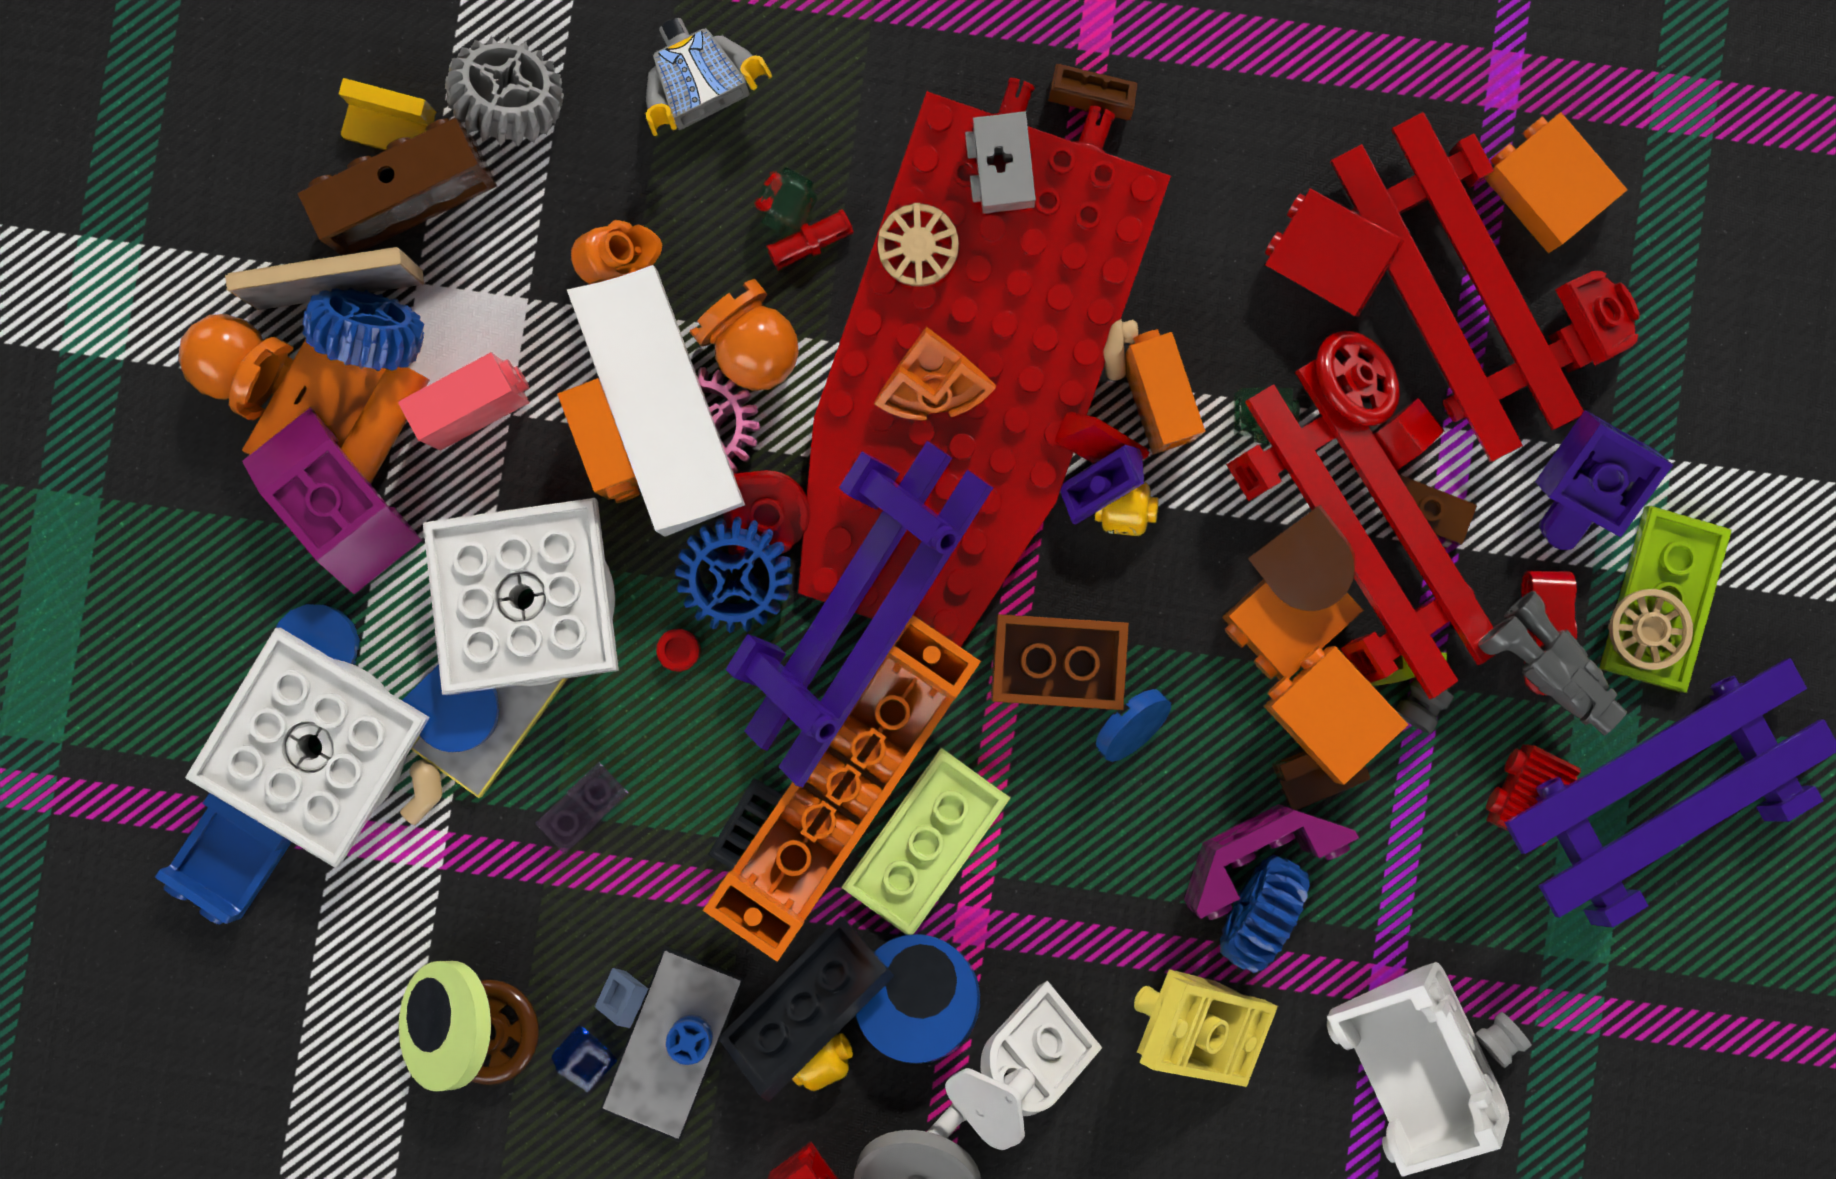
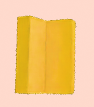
[339,78,436,150]

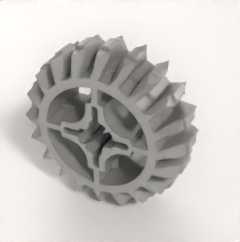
[445,36,564,147]

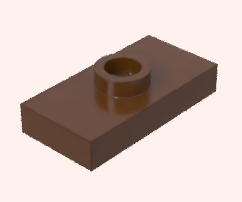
[1048,64,1138,121]
[1379,474,1477,545]

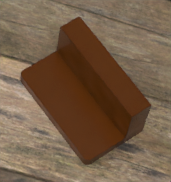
[1272,750,1370,810]

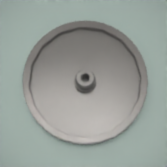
[854,1130,981,1179]

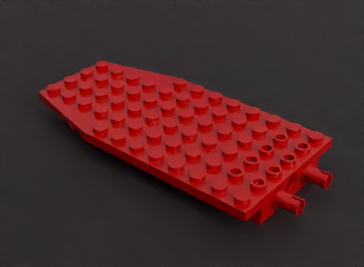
[798,78,1171,647]

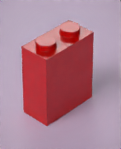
[1265,188,1404,317]

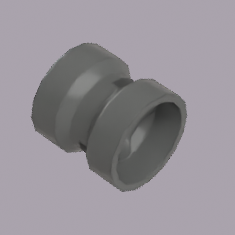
[1395,677,1454,734]

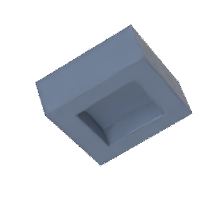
[595,968,648,1028]

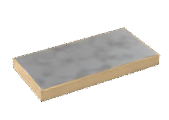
[225,247,424,310]

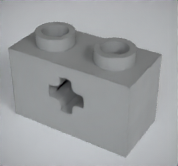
[965,111,1036,214]

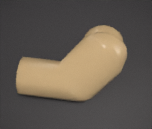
[1103,319,1138,380]
[400,759,442,826]

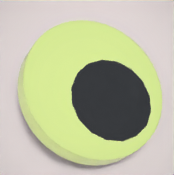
[399,961,491,1091]

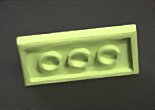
[841,748,1010,935]

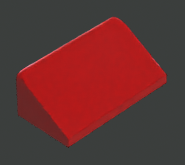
[1056,411,1150,464]

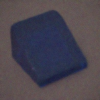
[552,1025,617,1092]

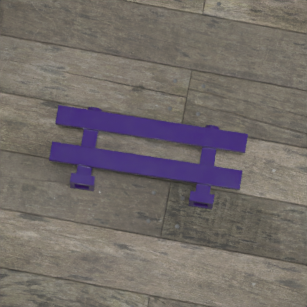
[725,441,993,788]
[1504,658,1836,928]

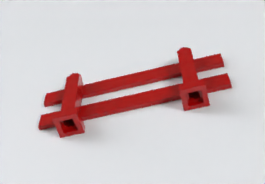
[1330,112,1592,462]
[1226,359,1495,700]

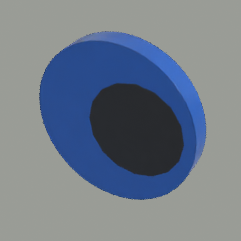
[856,934,980,1064]

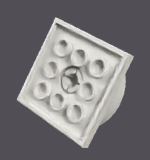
[423,498,619,695]
[185,628,430,868]

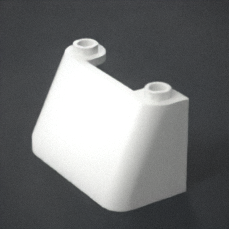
[1327,962,1509,1176]

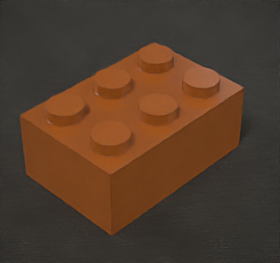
[990,614,1129,710]

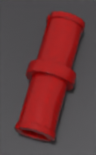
[766,209,854,271]

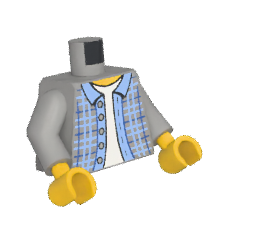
[646,18,772,136]

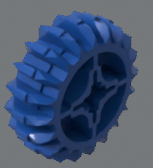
[302,288,424,371]
[675,517,792,633]
[1220,855,1310,973]

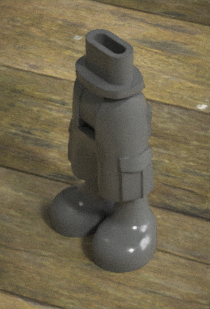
[1478,591,1627,735]

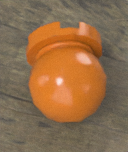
[690,279,799,391]
[178,314,294,420]

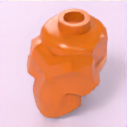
[571,220,662,285]

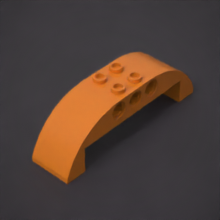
[703,615,981,962]

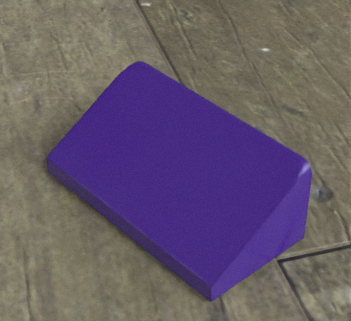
[1060,445,1144,524]

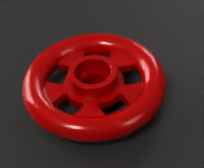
[1316,331,1400,426]

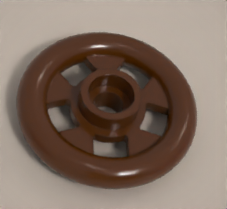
[472,980,539,1085]

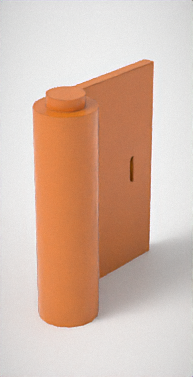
[242,339,430,484]

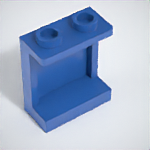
[155,793,292,924]

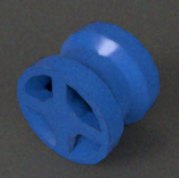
[666,1015,713,1065]

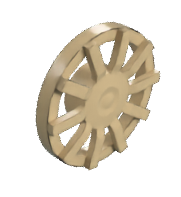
[877,203,959,287]
[1608,589,1693,670]

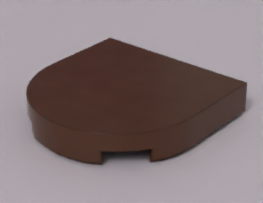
[1248,505,1355,611]

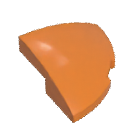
[874,327,996,420]

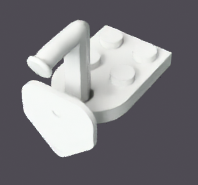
[927,981,1102,1150]

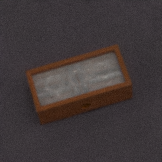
[297,117,497,255]

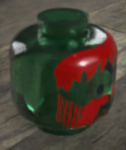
[754,167,818,234]

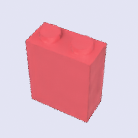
[398,352,530,451]

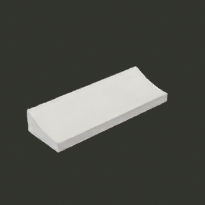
[567,265,745,537]

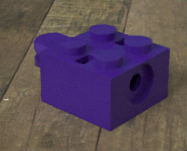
[1535,410,1673,550]

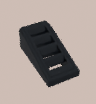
[708,778,783,869]

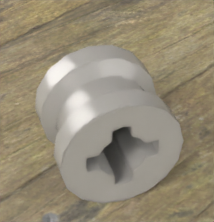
[1475,1012,1532,1068]

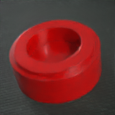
[656,629,701,671]

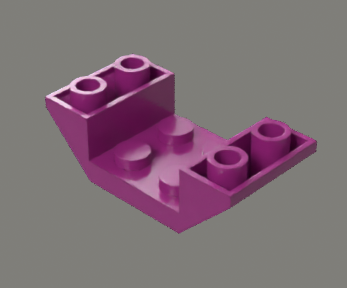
[242,408,423,594]
[1184,804,1359,920]

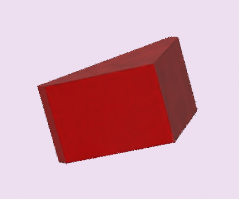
[1373,398,1445,471]

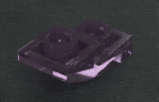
[535,762,628,855]

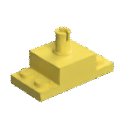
[1134,969,1278,1087]

